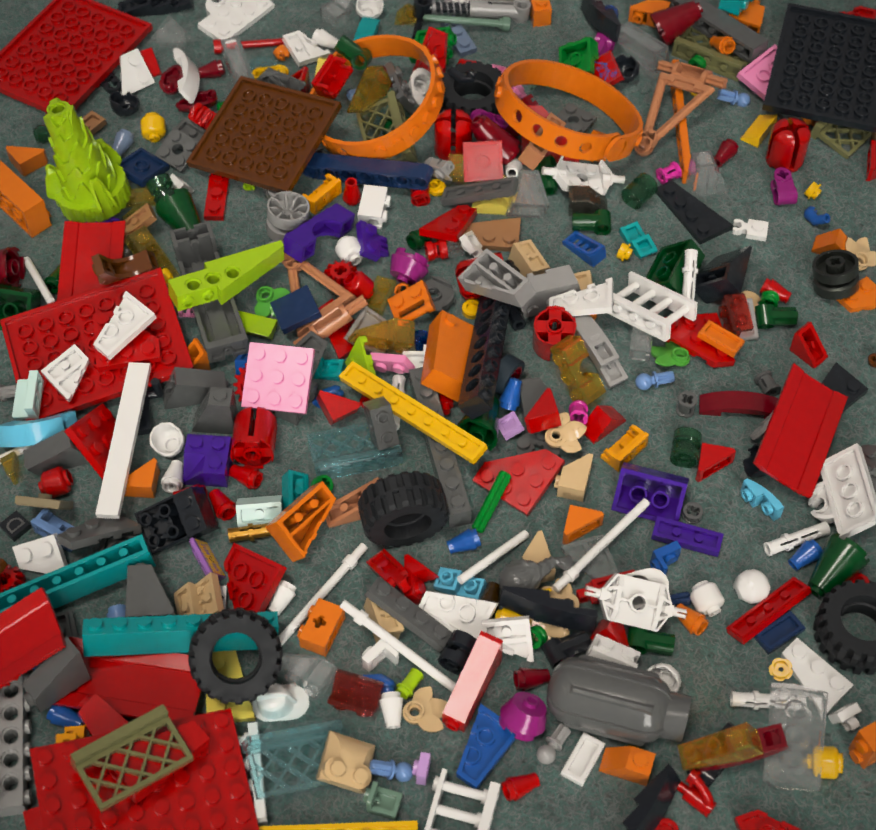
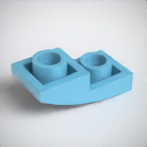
[740,478,784,521]
[433,567,487,599]

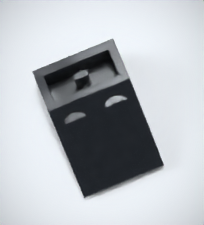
[695,246,752,304]
[134,487,219,555]

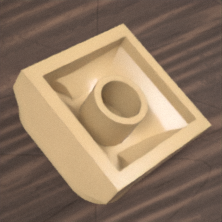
[316,731,375,794]

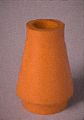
[710,36,736,55]
[676,603,709,636]

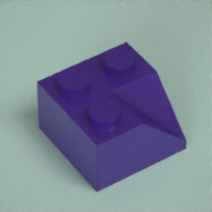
[183,434,232,487]

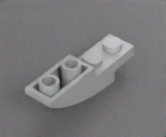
[572,315,628,389]

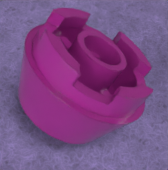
[390,247,429,285]
[499,692,547,741]

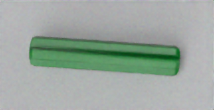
[472,470,511,533]

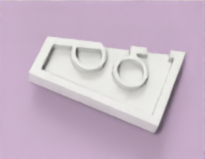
[549,277,613,316]
[93,291,156,360]
[419,591,499,639]
[781,638,853,719]

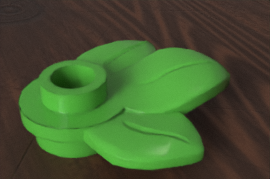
[254,286,290,317]
[649,341,690,367]

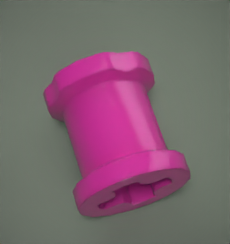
[656,161,682,185]
[569,400,588,425]

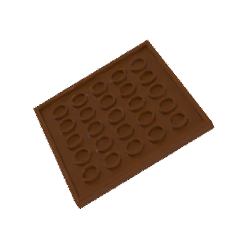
[186,76,342,193]

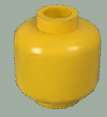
[140,112,166,142]
[806,745,843,779]

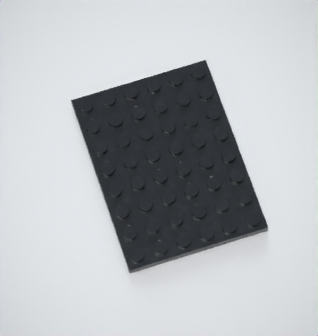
[762,3,876,133]

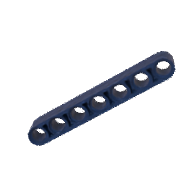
[303,153,434,190]

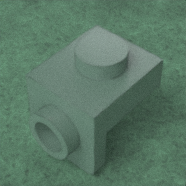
[363,781,403,820]

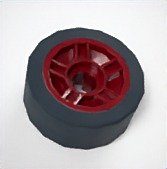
[495,354,525,395]

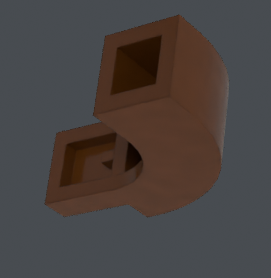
[91,249,159,285]

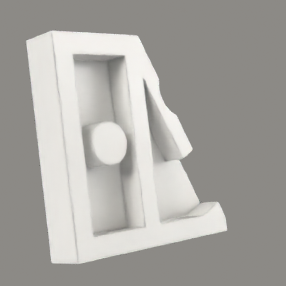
[282,31,331,67]
[120,48,155,95]
[41,344,90,402]
[12,533,68,574]

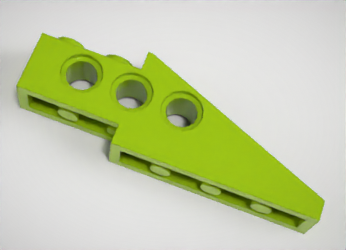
[168,240,284,311]

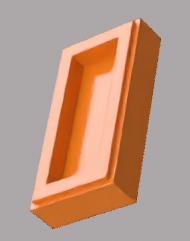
[697,320,745,358]

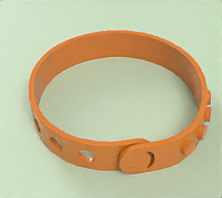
[310,35,445,159]
[494,59,643,162]

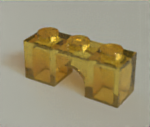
[550,335,606,405]

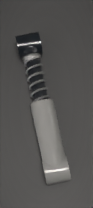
[413,0,531,23]

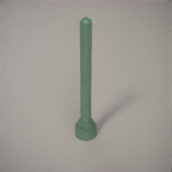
[423,14,510,32]

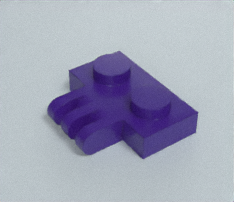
[356,220,389,262]

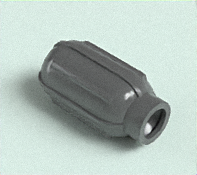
[547,655,692,746]

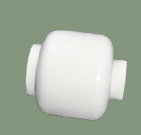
[335,236,363,266]
[690,580,725,617]

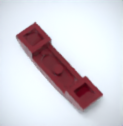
[699,391,778,420]
[683,723,788,772]

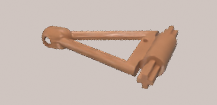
[634,60,728,157]
[282,253,368,345]

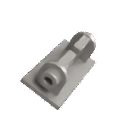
[418,157,455,181]

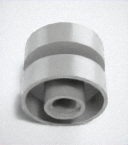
[266,191,310,243]

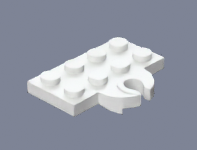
[198,0,275,42]
[808,443,876,540]

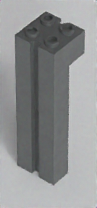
[169,221,249,363]

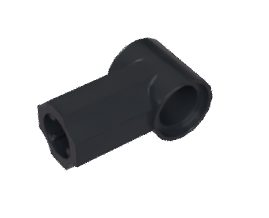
[541,631,591,669]

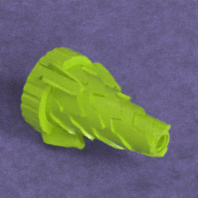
[43,98,131,222]

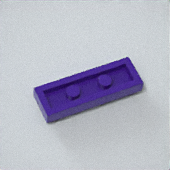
[651,516,724,557]

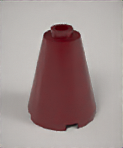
[650,0,704,47]
[470,115,521,165]
[0,247,26,287]

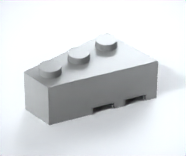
[458,248,536,308]
[520,265,581,318]

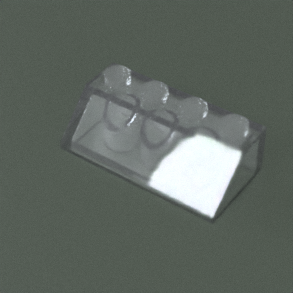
[762,683,828,792]

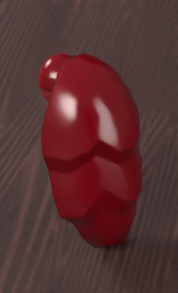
[159,65,183,95]
[175,89,218,112]

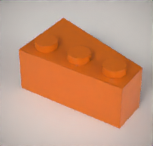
[265,481,336,562]

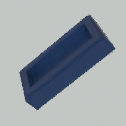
[754,610,806,655]

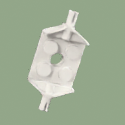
[541,156,625,196]
[584,573,687,632]

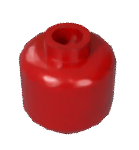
[344,271,374,300]
[38,466,74,498]

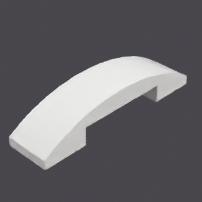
[173,48,200,104]

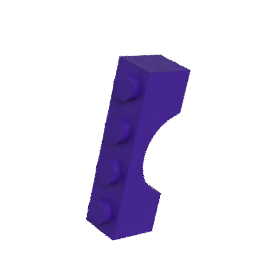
[283,203,355,263]

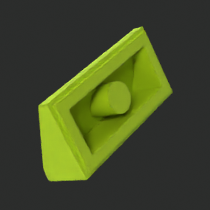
[238,311,278,340]

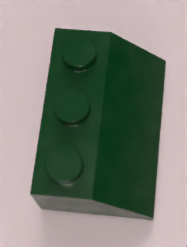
[645,239,705,295]
[0,284,41,330]

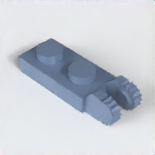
[440,15,477,58]

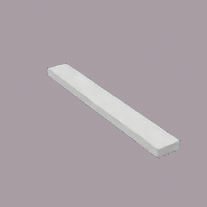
[95,362,152,519]

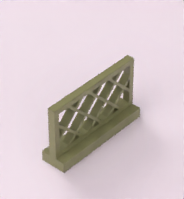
[671,27,749,82]
[356,90,418,162]
[811,121,872,159]
[70,704,194,812]

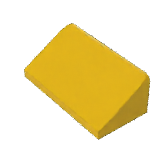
[740,115,778,148]

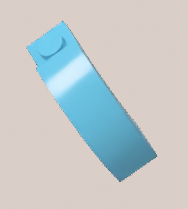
[0,411,77,448]

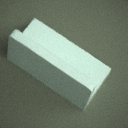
[12,370,44,419]
[236,495,282,527]

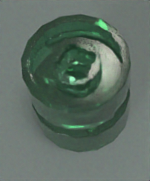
[146,173,176,204]
[621,173,658,210]
[670,427,702,468]

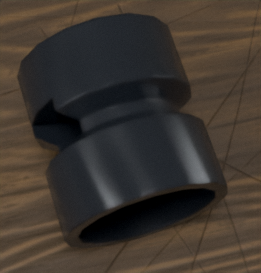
[438,630,477,675]

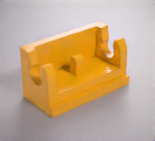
[302,173,342,215]
[600,424,649,472]

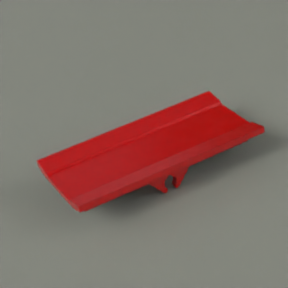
[57,220,126,301]
[753,363,848,498]
[0,587,66,689]
[53,636,201,720]

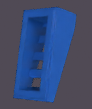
[562,231,606,267]

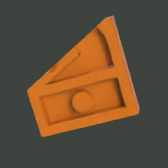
[837,276,876,313]

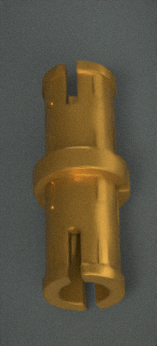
[228,523,272,543]

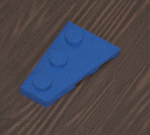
[456,703,516,789]

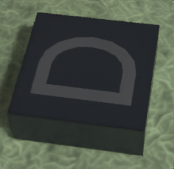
[0,510,32,542]

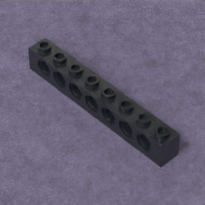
[458,296,511,420]

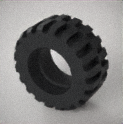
[439,61,502,133]
[358,471,450,548]
[813,579,876,675]
[188,607,283,705]

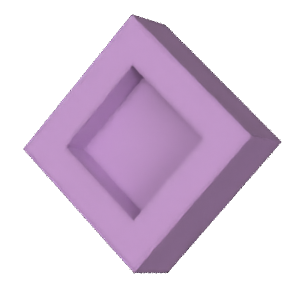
[499,411,525,441]
[412,752,431,785]

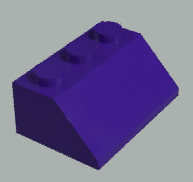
[611,462,689,521]

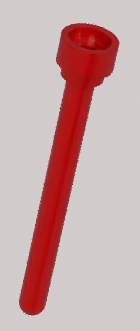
[213,38,285,54]

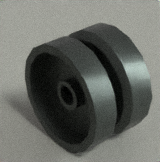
[812,250,860,300]

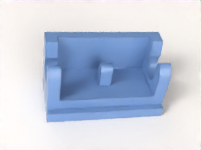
[30,508,74,553]

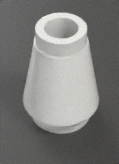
[312,28,339,51]
[503,158,523,178]
[161,460,184,494]
[267,580,296,616]
[379,691,403,729]

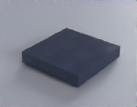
[120,148,169,188]
[270,285,322,335]

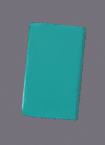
[282,470,309,511]

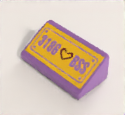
[189,538,226,581]

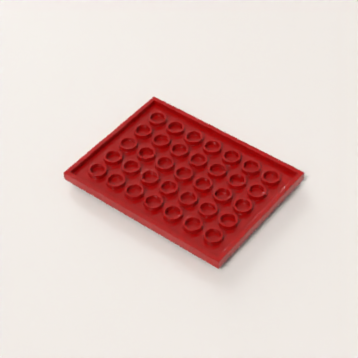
[0,0,153,113]
[0,267,194,421]
[30,708,259,830]

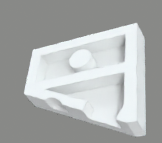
[481,615,534,662]

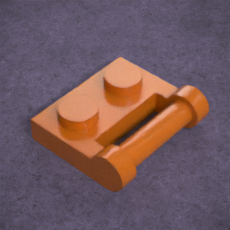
[387,280,436,330]

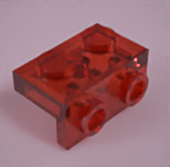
[718,293,754,337]
[327,669,384,717]

